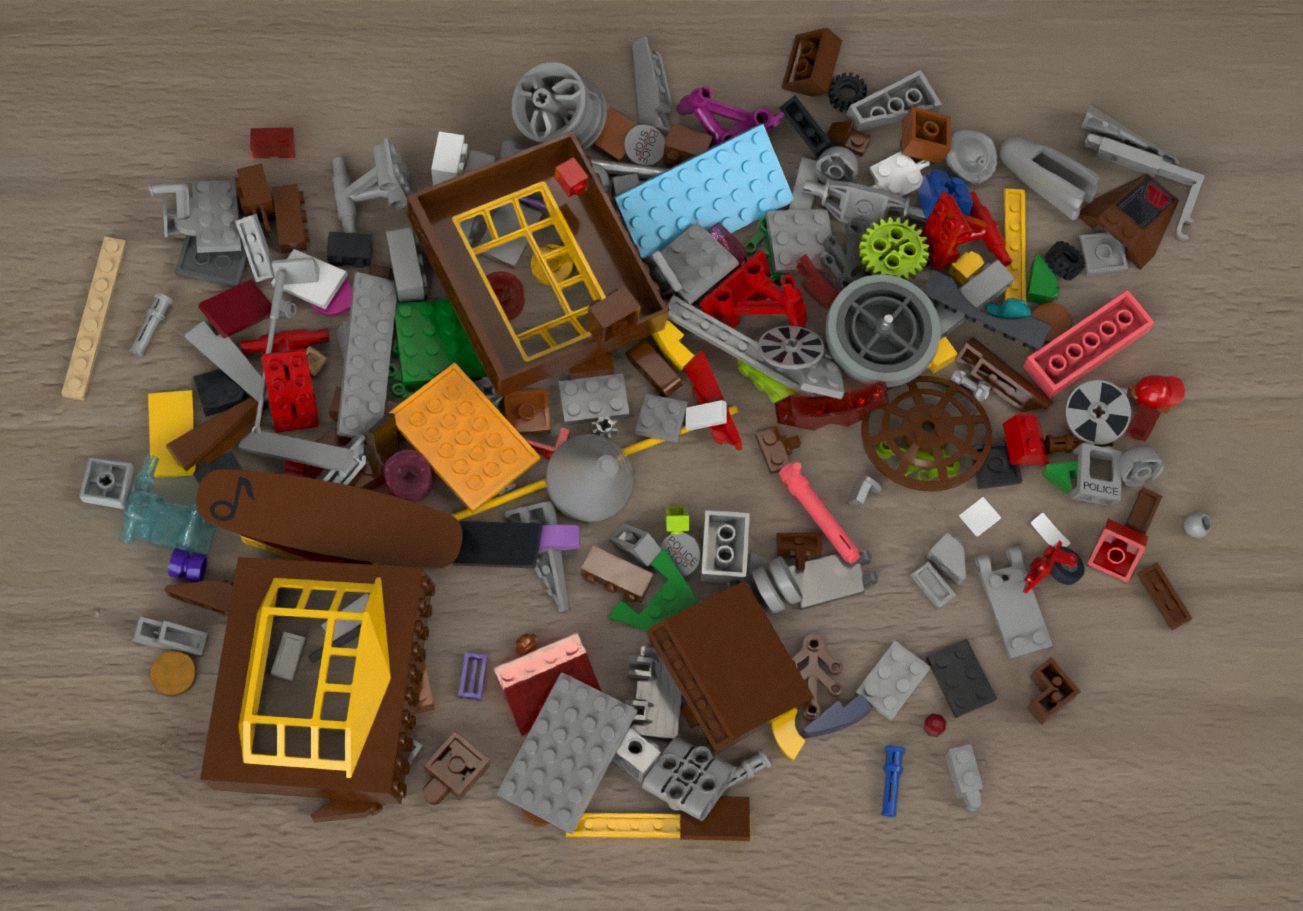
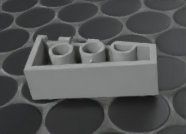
[845,70,942,131]

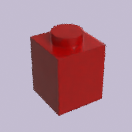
[554,157,588,197]

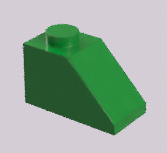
[1026,255,1060,304]

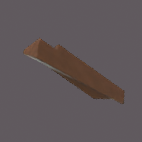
[166,397,267,472]

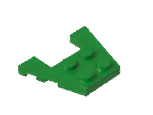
[608,549,699,631]

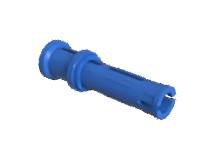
[882,746,905,817]

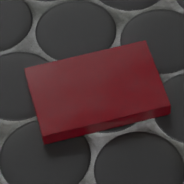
[198,280,272,339]

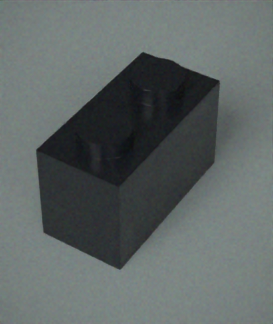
[327,231,373,268]

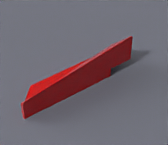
[684,351,742,451]

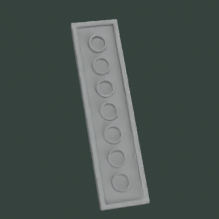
[336,272,397,441]

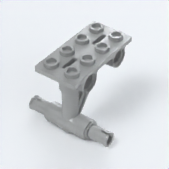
[331,137,414,233]

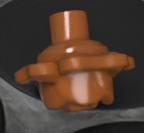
[515,633,538,656]

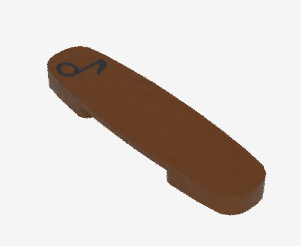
[196,469,462,568]

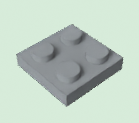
[635,394,688,443]

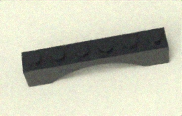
[923,269,1052,351]

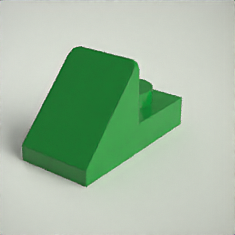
[1042,461,1078,494]

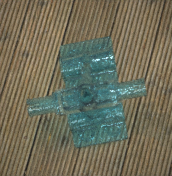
[119,455,217,555]

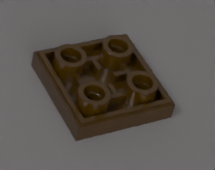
[365,413,400,473]

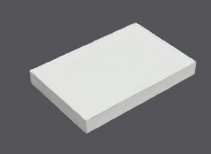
[271,249,348,309]

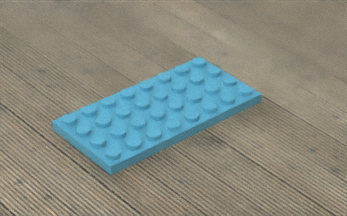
[612,123,794,258]

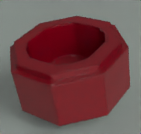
[923,713,946,737]

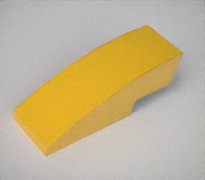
[652,319,694,373]

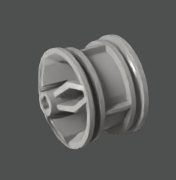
[512,62,607,150]

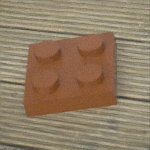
[504,389,551,435]

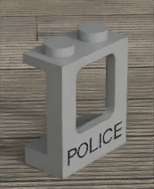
[1071,442,1123,507]

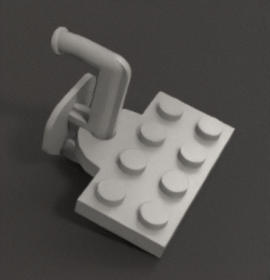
[149,180,241,253]

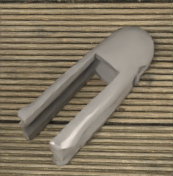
[999,136,1100,221]

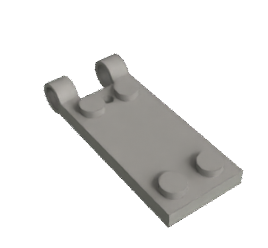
[974,545,1053,660]

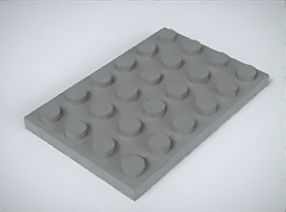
[496,672,638,835]

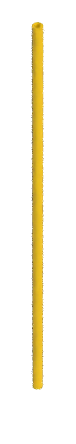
[451,405,738,521]

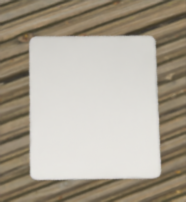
[959,497,1001,537]

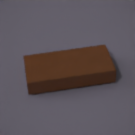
[1125,487,1163,535]

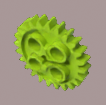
[859,217,929,281]

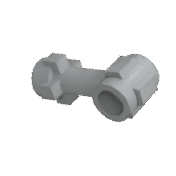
[951,369,991,402]

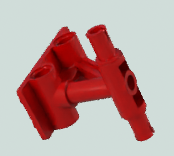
[920,191,1013,272]
[700,250,808,329]
[241,328,330,433]

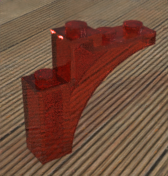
[774,381,889,431]

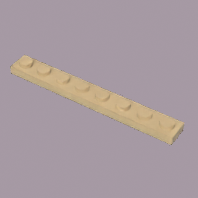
[62,236,127,401]

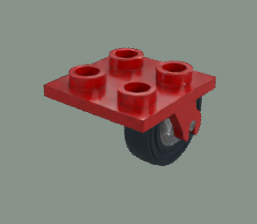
[1023,540,1085,594]

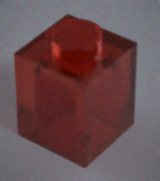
[1126,403,1161,442]

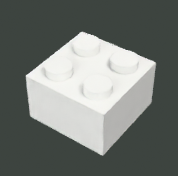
[431,132,468,186]

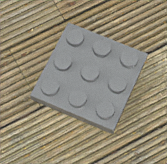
[765,210,836,273]
[660,222,739,305]

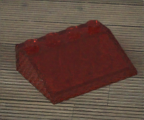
[494,633,602,736]

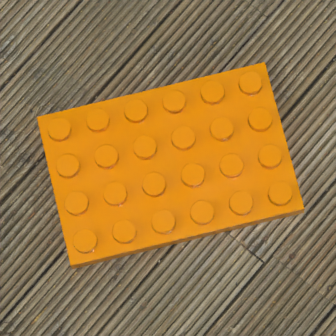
[389,362,541,513]

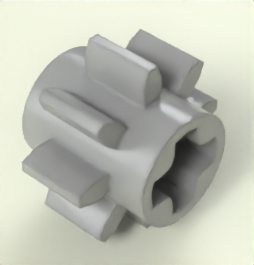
[591,414,618,440]

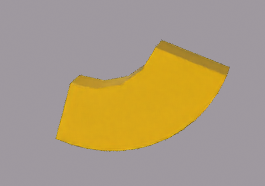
[771,709,805,761]

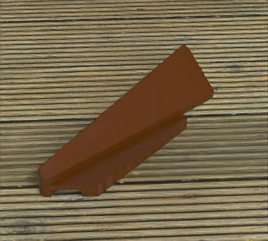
[955,337,1053,412]

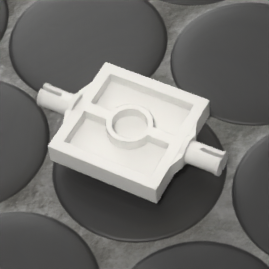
[869,151,930,198]

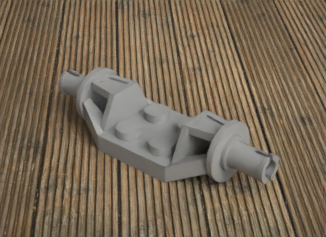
[802,177,927,228]

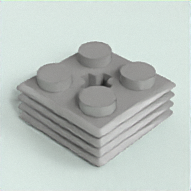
[79,456,134,509]

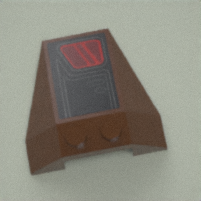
[1079,174,1179,270]

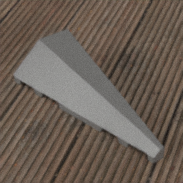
[1080,104,1179,166]

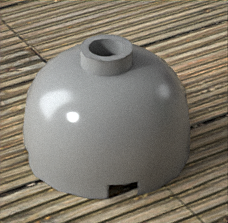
[816,146,859,183]
[1119,445,1164,487]

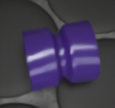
[168,548,208,582]

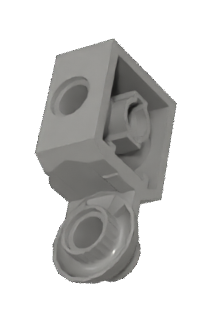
[612,725,661,783]

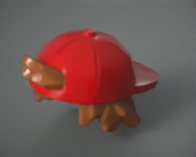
[1128,375,1185,414]

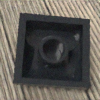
[193,369,246,417]

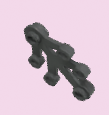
[820,219,873,293]

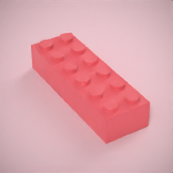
[1023,290,1155,399]

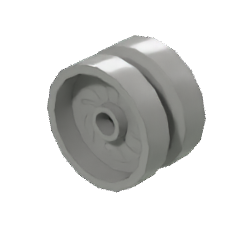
[752,556,803,614]

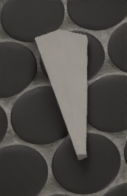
[505,501,569,612]

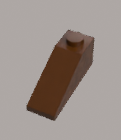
[165,580,234,617]
[310,799,386,823]

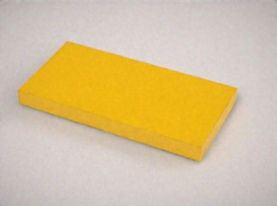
[148,390,196,479]

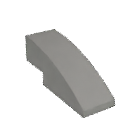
[131,616,208,655]

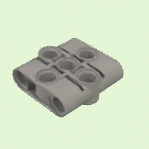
[642,736,736,821]

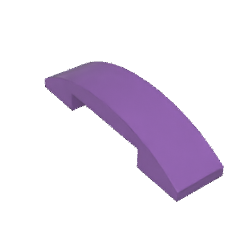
[539,525,581,551]

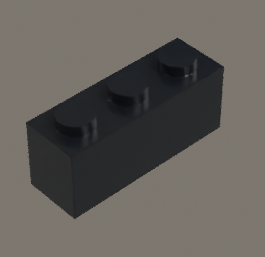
[779,95,834,158]

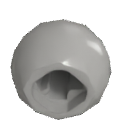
[1184,511,1211,539]

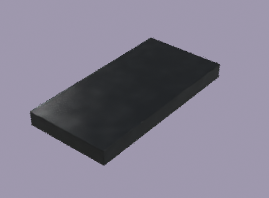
[452,521,543,568]

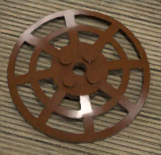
[861,376,992,492]

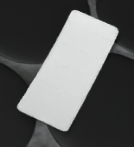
[1031,513,1071,547]

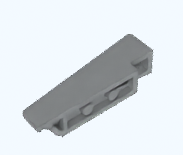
[185,321,269,401]

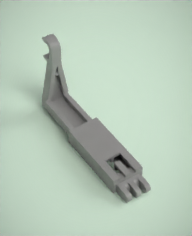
[1084,134,1205,241]

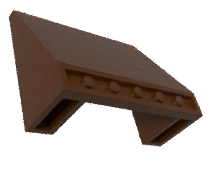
[646,580,814,755]

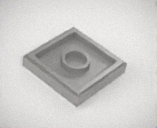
[1078,232,1129,276]

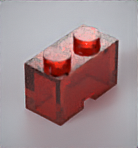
[250,128,296,159]

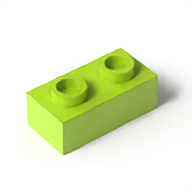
[664,506,689,535]

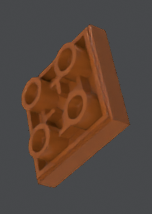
[592,108,637,162]

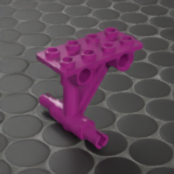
[676,86,785,148]

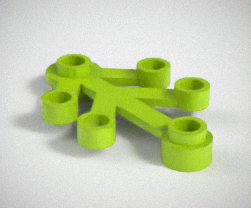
[876,441,960,481]

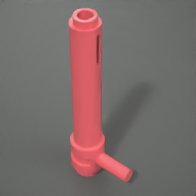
[779,462,860,564]

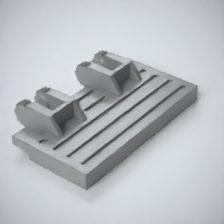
[624,646,682,741]

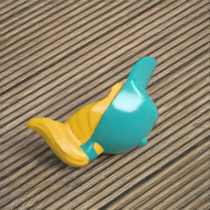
[986,297,1031,350]

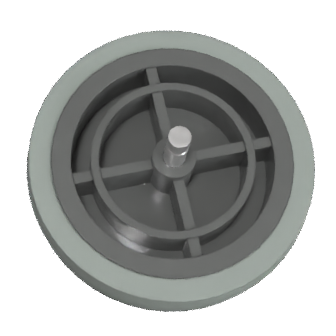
[825,275,940,387]

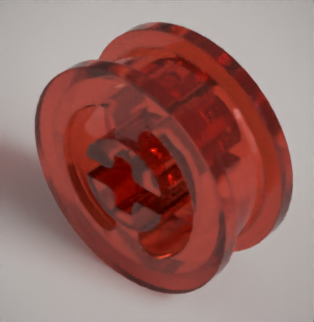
[486,271,525,321]

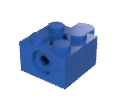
[917,169,973,219]

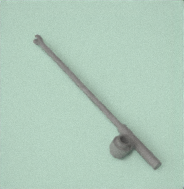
[252,271,296,435]

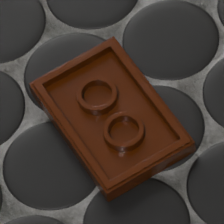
[680,795,750,841]

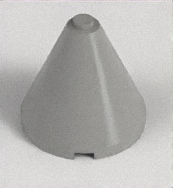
[545,434,633,523]

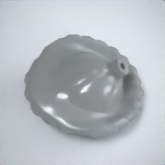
[946,129,998,184]

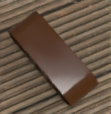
[625,339,683,398]

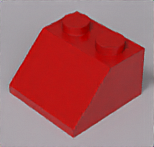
[1003,414,1049,465]
[1087,518,1148,583]

